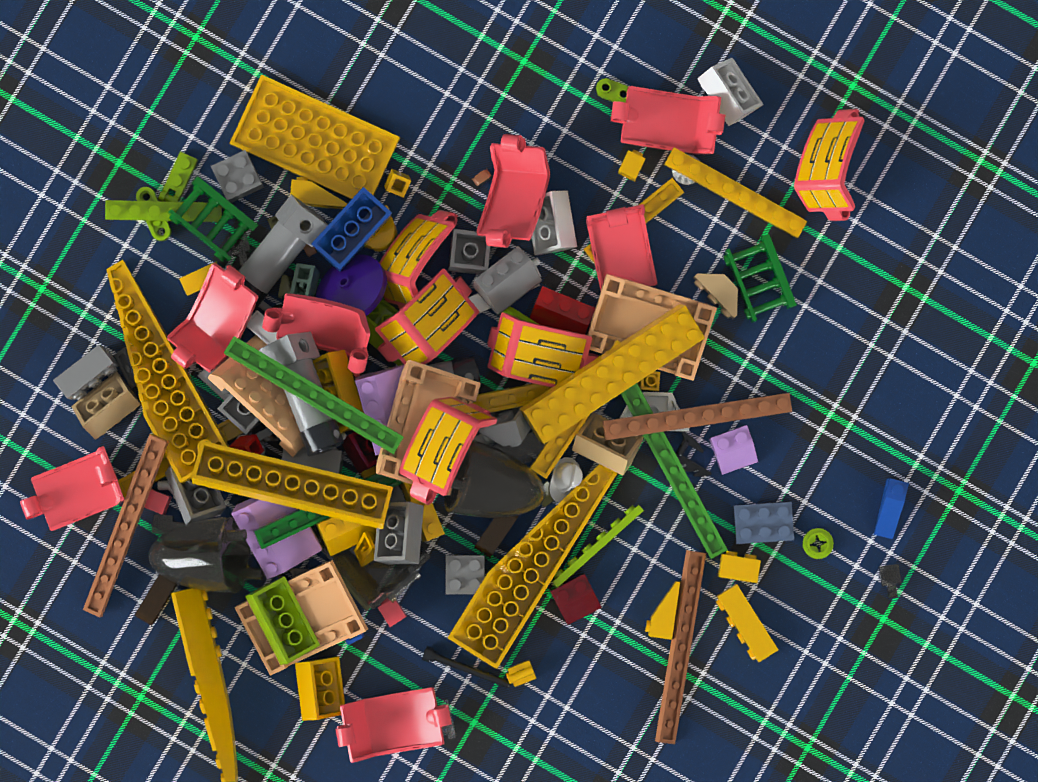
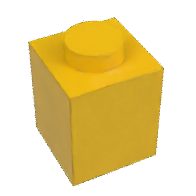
[618,150,646,182]
[384,169,411,198]

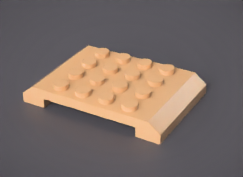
[587,274,717,381]
[208,335,304,457]
[376,360,481,495]
[234,560,368,676]

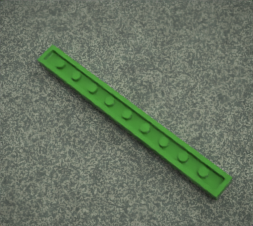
[224,336,404,455]
[621,383,728,559]

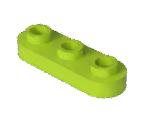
[596,78,628,103]
[136,187,171,241]

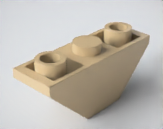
[694,274,738,319]

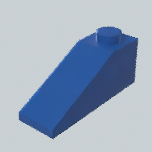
[873,478,909,539]

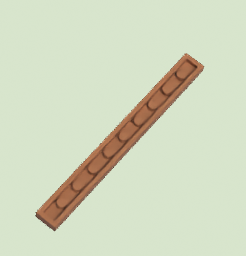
[602,393,792,440]
[83,434,169,618]
[655,550,706,744]

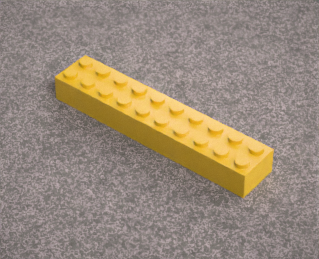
[520,304,705,444]
[191,441,393,530]

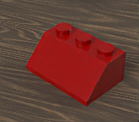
[530,286,595,334]

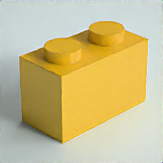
[718,551,761,583]

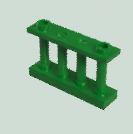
[167,176,258,261]
[723,234,797,323]

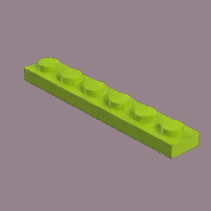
[105,200,222,222]
[552,505,644,588]

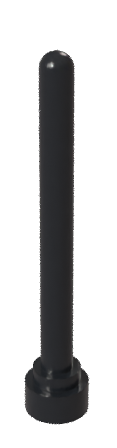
[422,646,511,688]

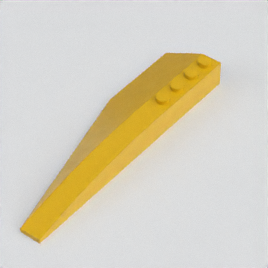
[106,260,229,484]
[448,464,617,669]
[171,586,238,782]

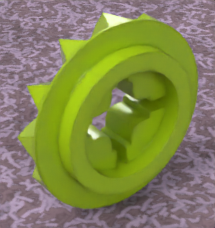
[803,528,834,559]

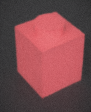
[144,489,172,515]
[378,596,407,627]

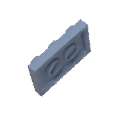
[733,502,794,544]

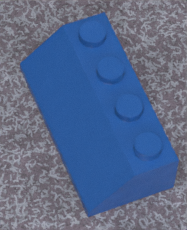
[311,187,392,272]

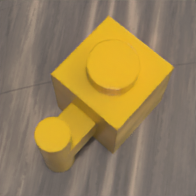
[506,659,536,687]

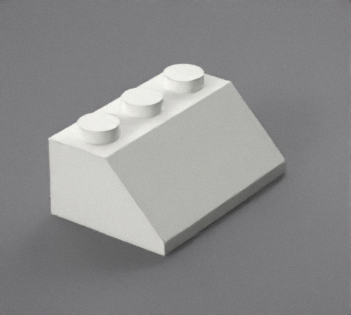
[697,58,764,126]
[531,191,577,255]

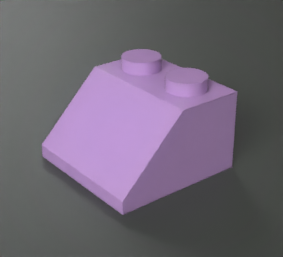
[709,425,758,475]

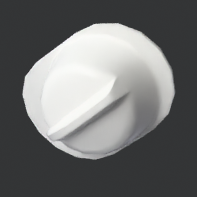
[549,457,583,503]

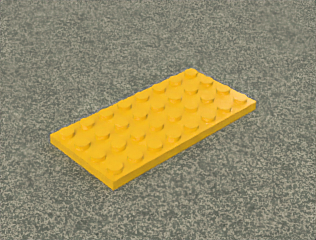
[229,75,400,199]

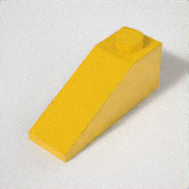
[290,177,347,209]
[645,581,680,640]

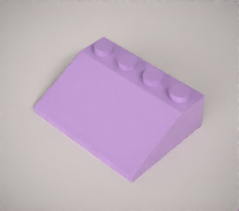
[355,364,405,455]
[231,498,322,579]

